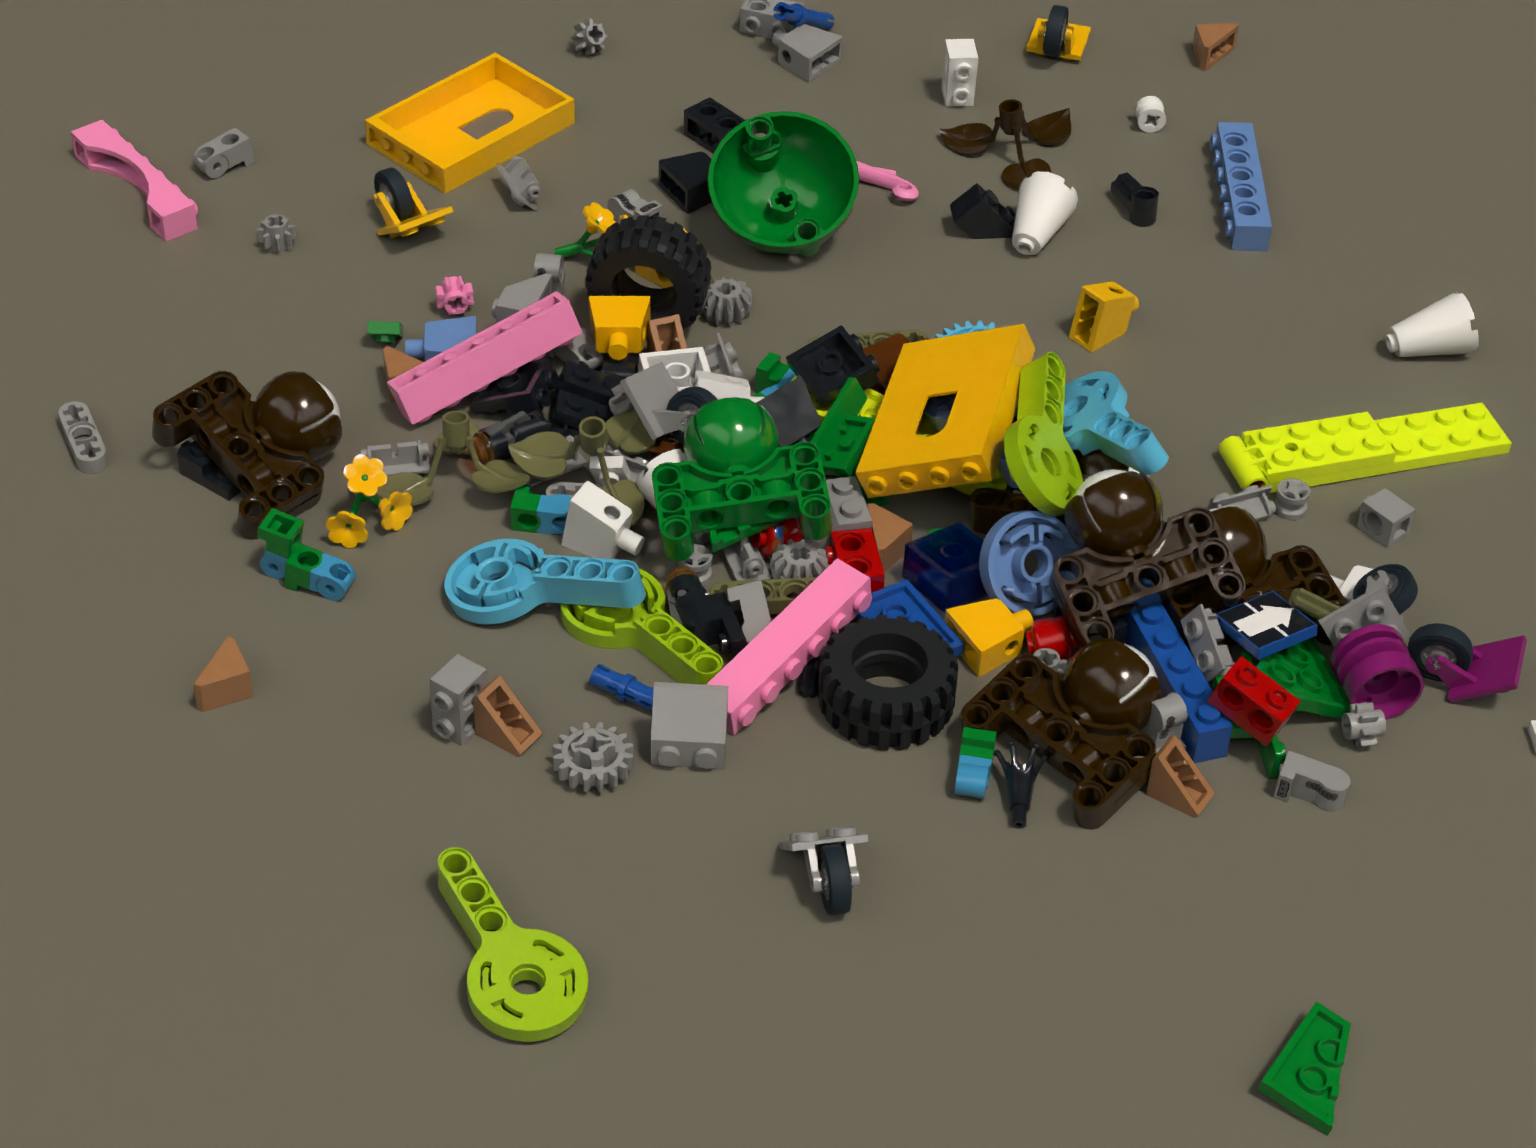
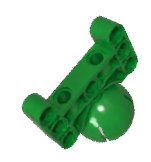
[652,397,832,561]

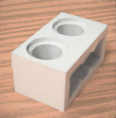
[941,39,978,107]

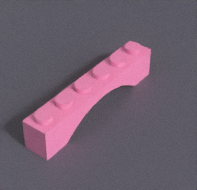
[71,120,198,242]

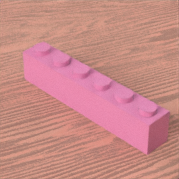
[387,291,582,425]
[706,558,872,736]

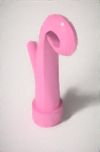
[856,160,919,202]

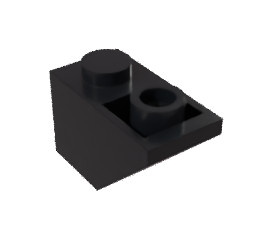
[950,183,1016,239]

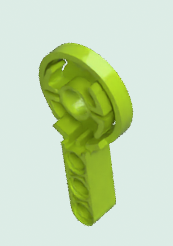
[1004,352,1083,517]
[560,568,723,685]
[438,847,588,1042]

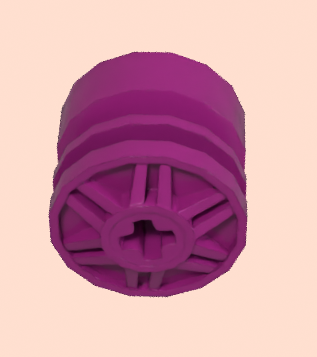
[1330,624,1424,720]

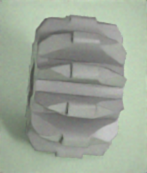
[701,276,752,326]
[770,538,829,595]

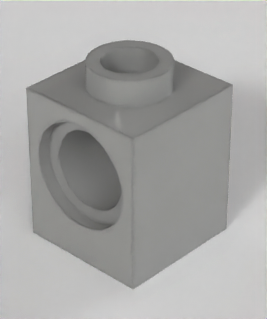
[1357,488,1416,548]

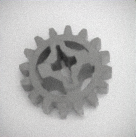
[553,722,633,792]

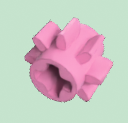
[435,276,474,315]

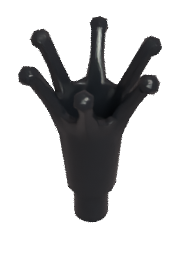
[993,740,1049,829]

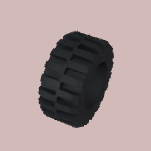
[585,215,712,339]
[818,615,958,750]

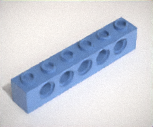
[1210,122,1272,251]

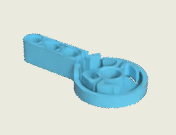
[1063,371,1169,475]
[444,539,646,624]

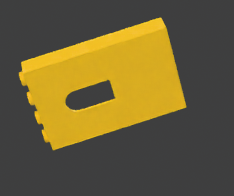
[365,52,575,194]
[856,324,1035,498]

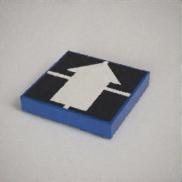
[1217,591,1317,660]

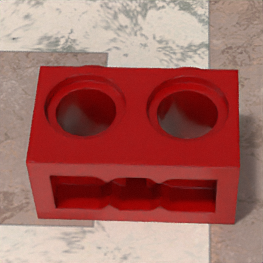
[824,528,885,593]
[1207,656,1301,747]

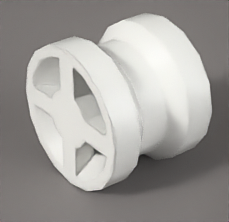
[1135,96,1166,133]

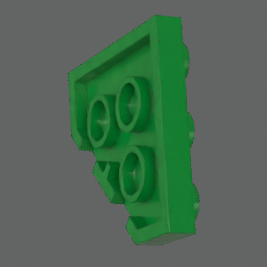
[1256,637,1351,719]

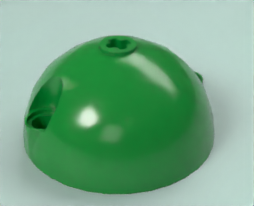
[708,111,859,256]

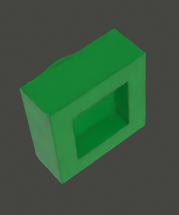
[367,321,403,343]

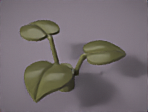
[508,407,658,526]
[375,411,530,506]

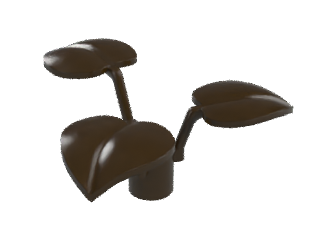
[940,99,1071,190]

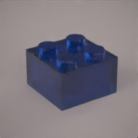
[902,522,988,613]

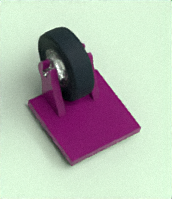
[1407,623,1527,703]

